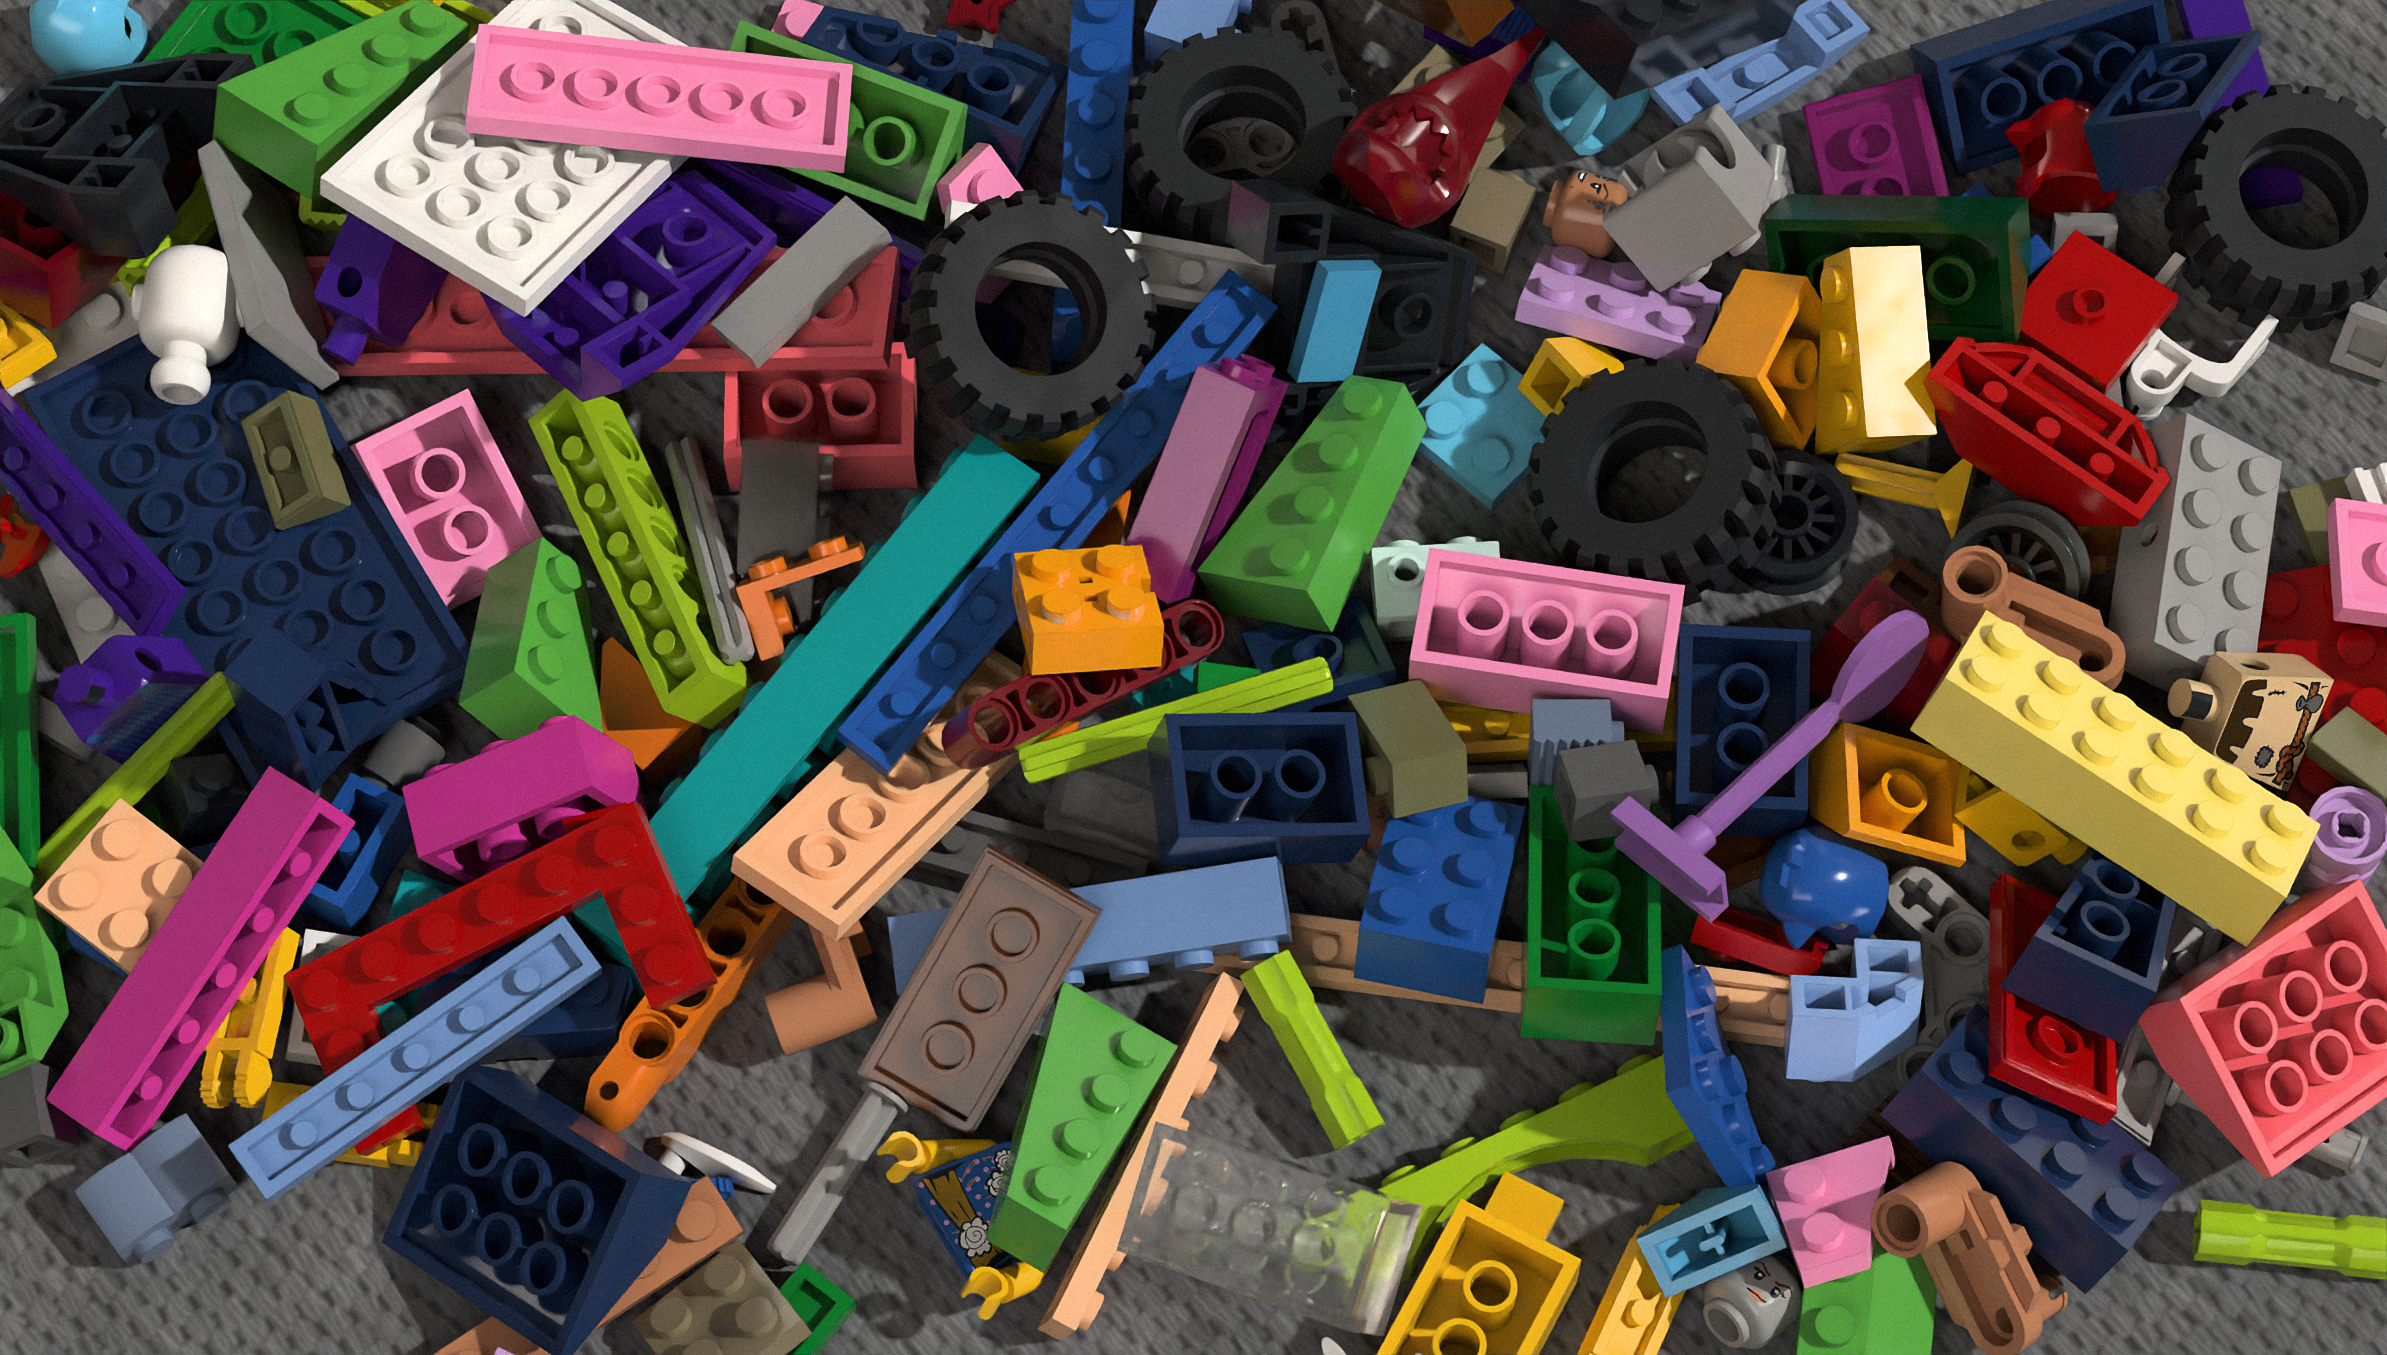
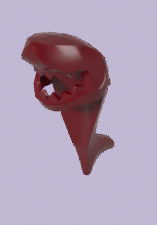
[1330,26,1546,230]

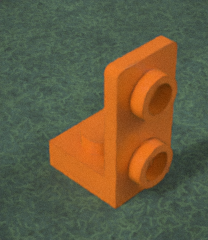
[736,535,866,661]

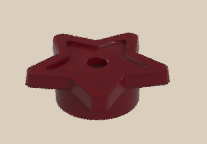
[946,0,1017,34]

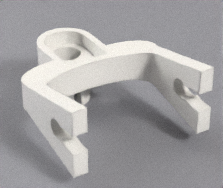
[2123,252,2279,421]

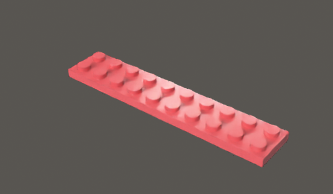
[305,246,902,376]

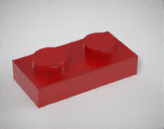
[1689,905,1830,977]

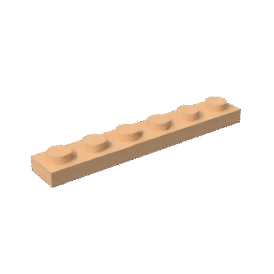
[1037,972,1245,1341]

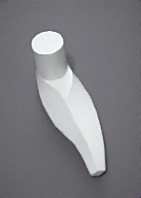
[658,1132,776,1194]

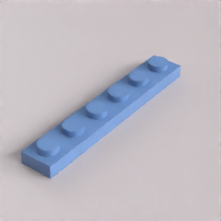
[228,915,602,1205]

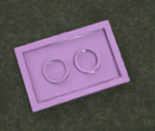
[1515,244,1722,368]

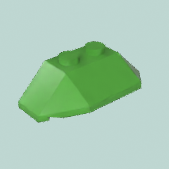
[1791,1232,1937,1355]

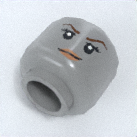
[1703,1254,1802,1350]

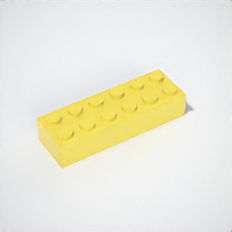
[1909,610,2321,947]

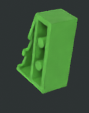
[458,536,603,740]

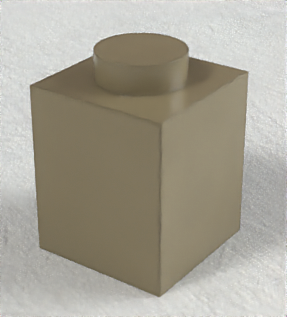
[1449,166,1536,275]

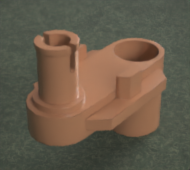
[1940,545,2126,691]
[764,920,879,1057]
[1871,1161,2068,1355]

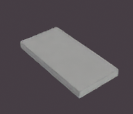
[198,139,339,390]

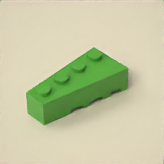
[213,0,470,200]
[1197,375,1428,633]

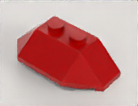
[1923,336,2171,527]

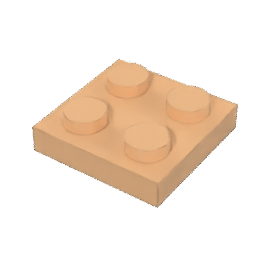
[34,798,204,975]

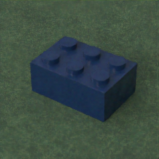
[1670,624,1811,839]
[1147,712,1371,866]

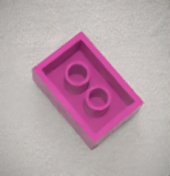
[402,715,649,884]

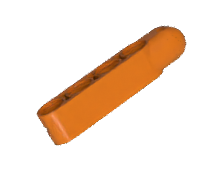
[584,875,797,1135]

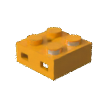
[1012,544,1164,675]

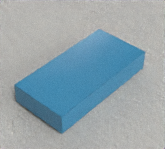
[1287,260,1382,382]

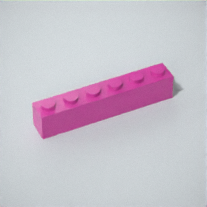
[46,766,356,1153]

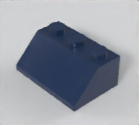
[2083,30,2262,195]

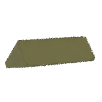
[241,390,351,530]
[2305,706,2387,807]

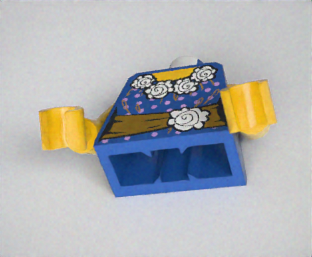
[876,1131,1060,1320]

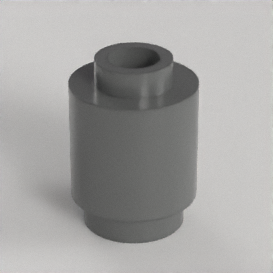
[358,715,446,797]

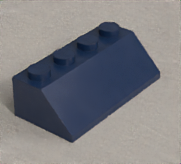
[1909,0,2171,176]

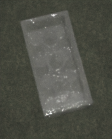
[1116,1121,1423,1336]

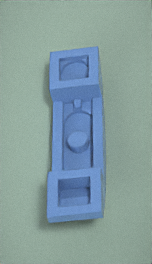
[1650,0,1870,127]

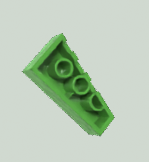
[985,980,1178,1273]

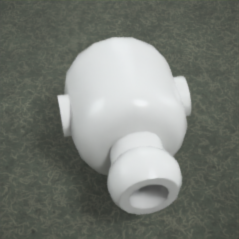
[132,244,245,405]

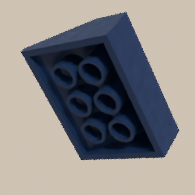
[381,1064,693,1355]

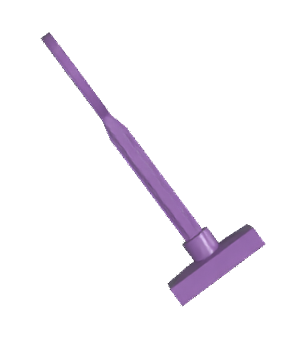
[1610,610,1929,923]

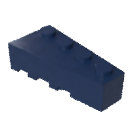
[2000,851,2176,1044]

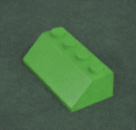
[729,20,968,225]

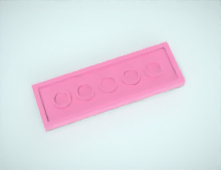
[466,24,853,173]

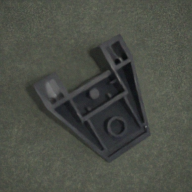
[0,53,256,260]
[1225,178,1477,443]

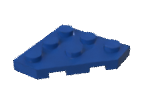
[1660,944,1777,1211]

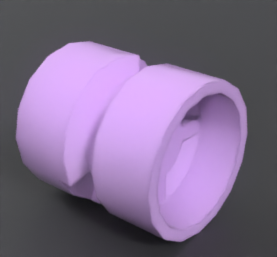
[2301,786,2387,890]

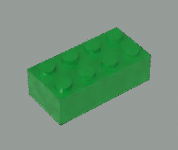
[1520,784,1662,1046]

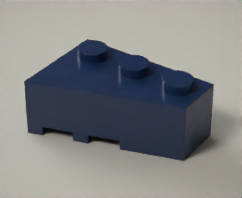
[411,941,639,1065]

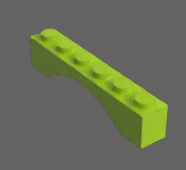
[1315,1054,1697,1307]

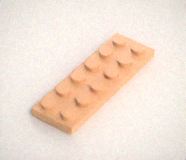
[731,649,1022,942]

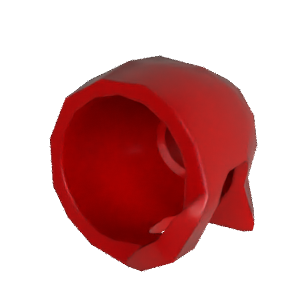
[2004,98,2118,221]

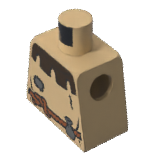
[2168,651,2334,791]

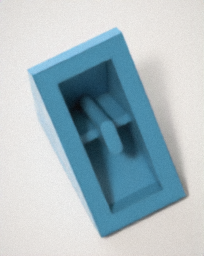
[1636,1184,1789,1298]

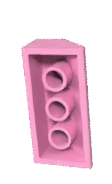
[1408,547,1685,734]

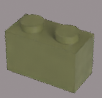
[1348,679,1468,819]

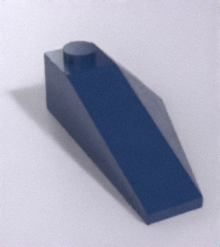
[800,6,1069,180]

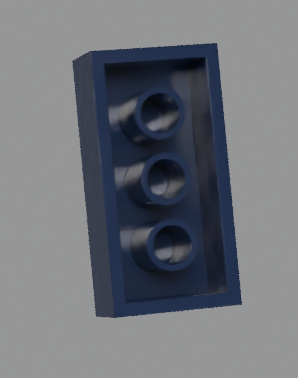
[1880,1003,2182,1294]

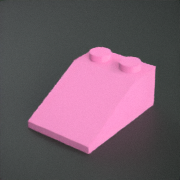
[349,389,543,611]

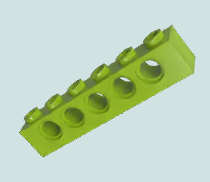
[528,388,754,729]

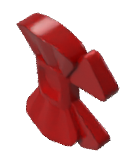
[0,494,50,580]

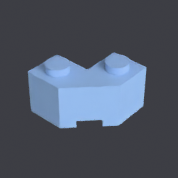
[1784,938,1924,1082]

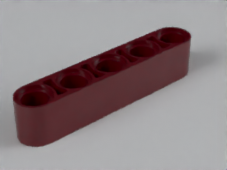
[941,599,1224,770]

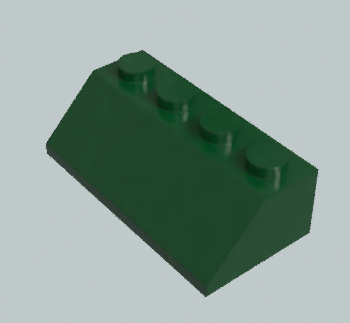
[1765,194,2032,342]

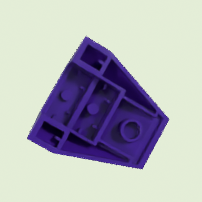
[479,170,777,402]

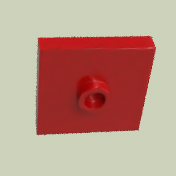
[2018,229,2179,395]

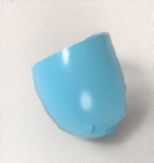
[29,0,149,75]
[1531,39,1650,155]

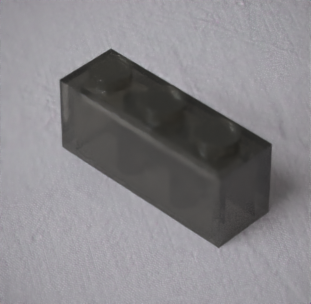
[736,433,834,634]

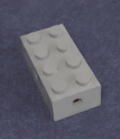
[2108,413,2282,693]

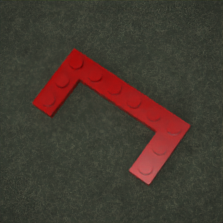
[284,801,718,1156]

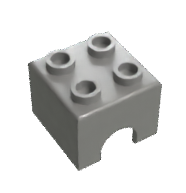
[1602,104,1774,292]

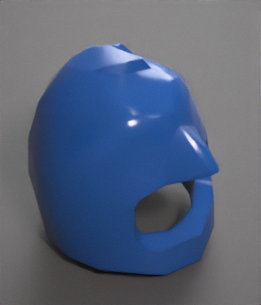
[1758,825,1889,950]

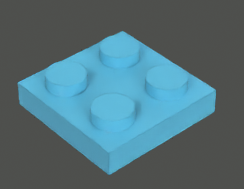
[1417,343,1546,511]

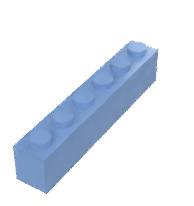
[887,856,1294,997]

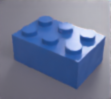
[1354,795,1526,1004]

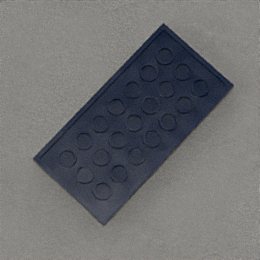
[22,327,471,790]

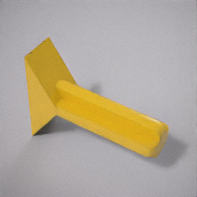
[1834,453,1978,540]

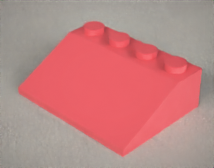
[2138,879,2387,1178]

